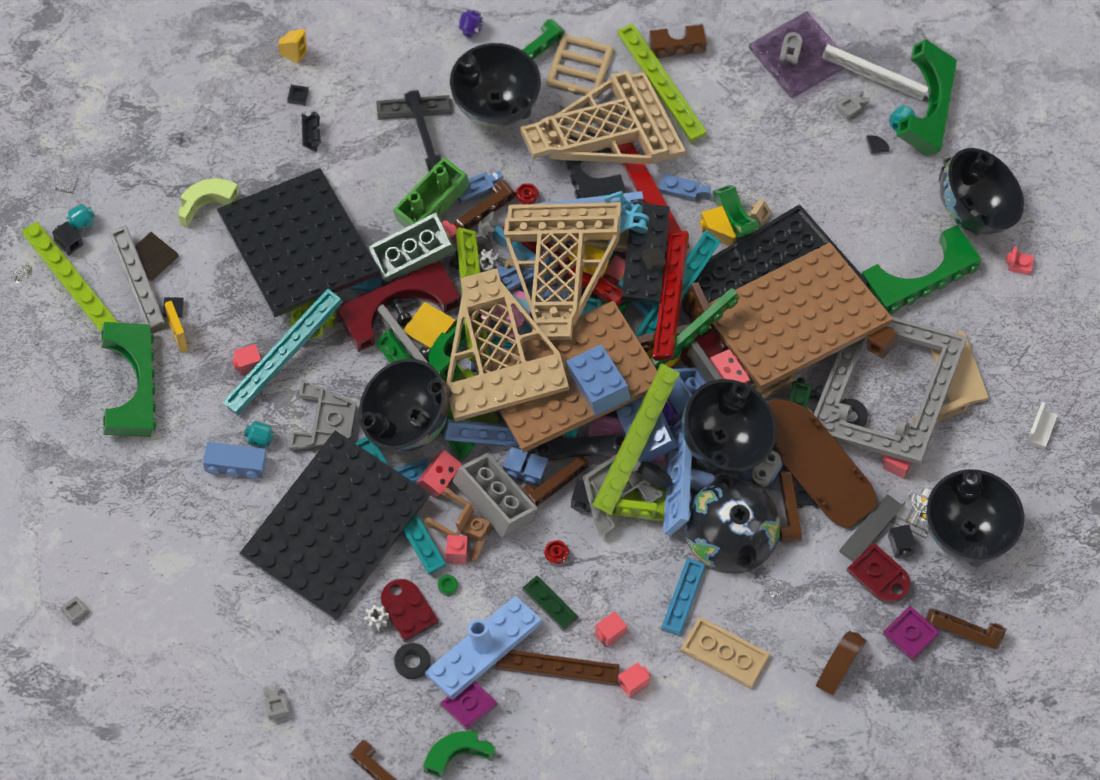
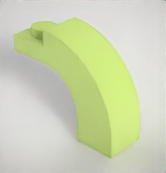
[178,178,239,227]

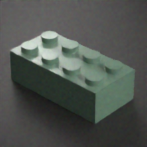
[369,213,456,284]

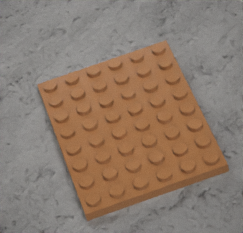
[708,243,893,390]
[474,301,657,453]

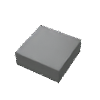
[60,596,89,625]

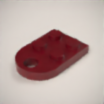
[846,542,910,603]
[381,579,439,642]

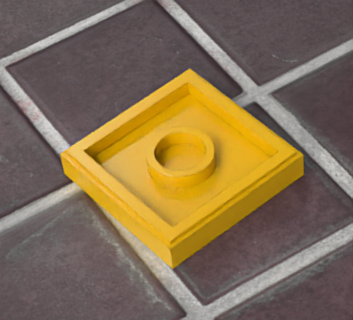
[165,301,188,352]
[403,302,456,349]

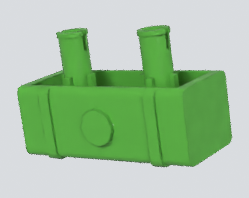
[393,157,470,228]

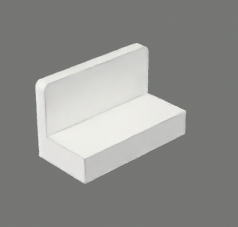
[1026,402,1057,450]

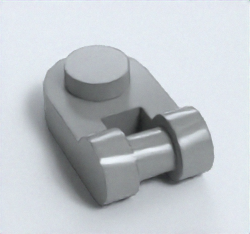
[779,32,802,65]

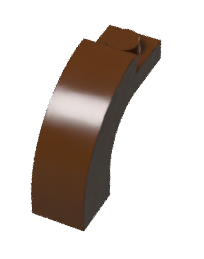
[815,630,867,696]

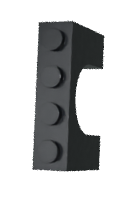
[564,128,625,199]

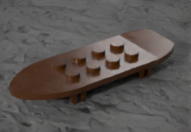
[768,399,877,529]

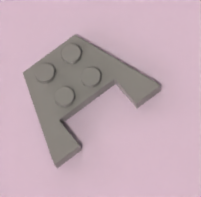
[289,380,357,451]
[583,455,663,537]

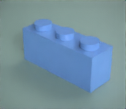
[203,442,267,479]

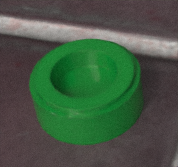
[438,575,458,596]

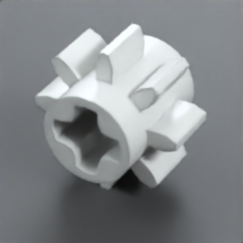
[478,249,500,272]
[364,605,389,631]

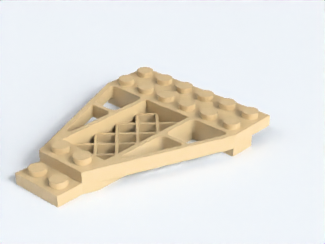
[520,71,686,164]
[504,202,622,340]
[446,268,570,422]

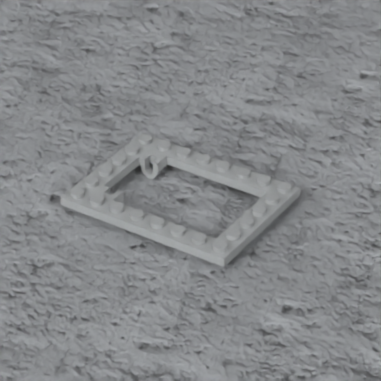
[814,316,967,465]

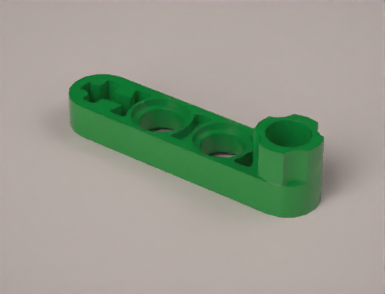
[522,19,565,60]

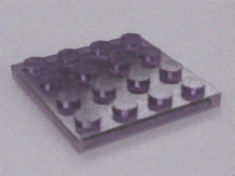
[749,11,844,99]

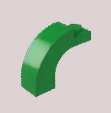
[713,185,759,238]
[429,323,467,383]
[423,731,495,778]

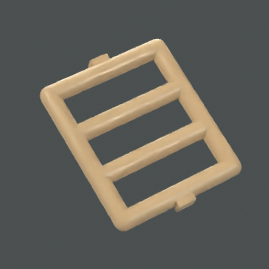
[546,34,614,97]

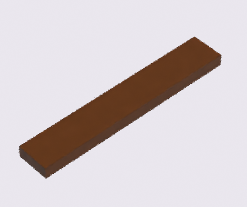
[496,650,620,686]

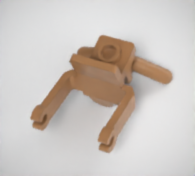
[424,488,494,562]

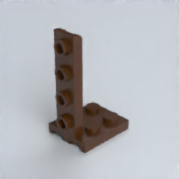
[636,282,715,352]

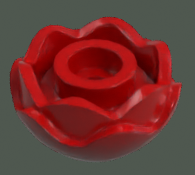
[516,183,539,205]
[544,540,569,564]

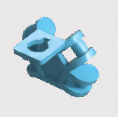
[604,191,649,244]

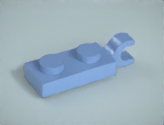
[458,171,504,205]
[659,174,712,201]

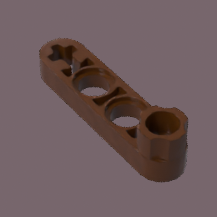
[453,180,516,230]
[521,456,589,507]
[779,470,802,544]
[926,608,1007,649]
[349,740,397,780]

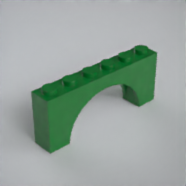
[896,39,957,156]
[861,225,982,314]
[101,322,156,437]

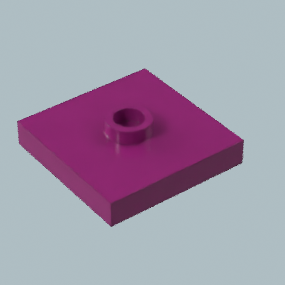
[882,606,940,661]
[440,681,498,731]

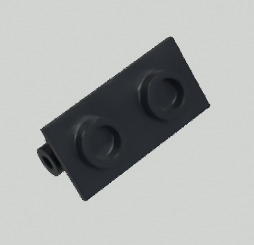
[301,112,321,152]

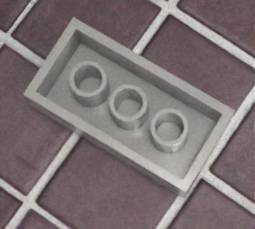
[452,453,538,538]

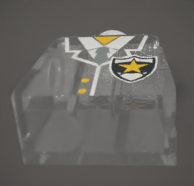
[892,488,931,539]

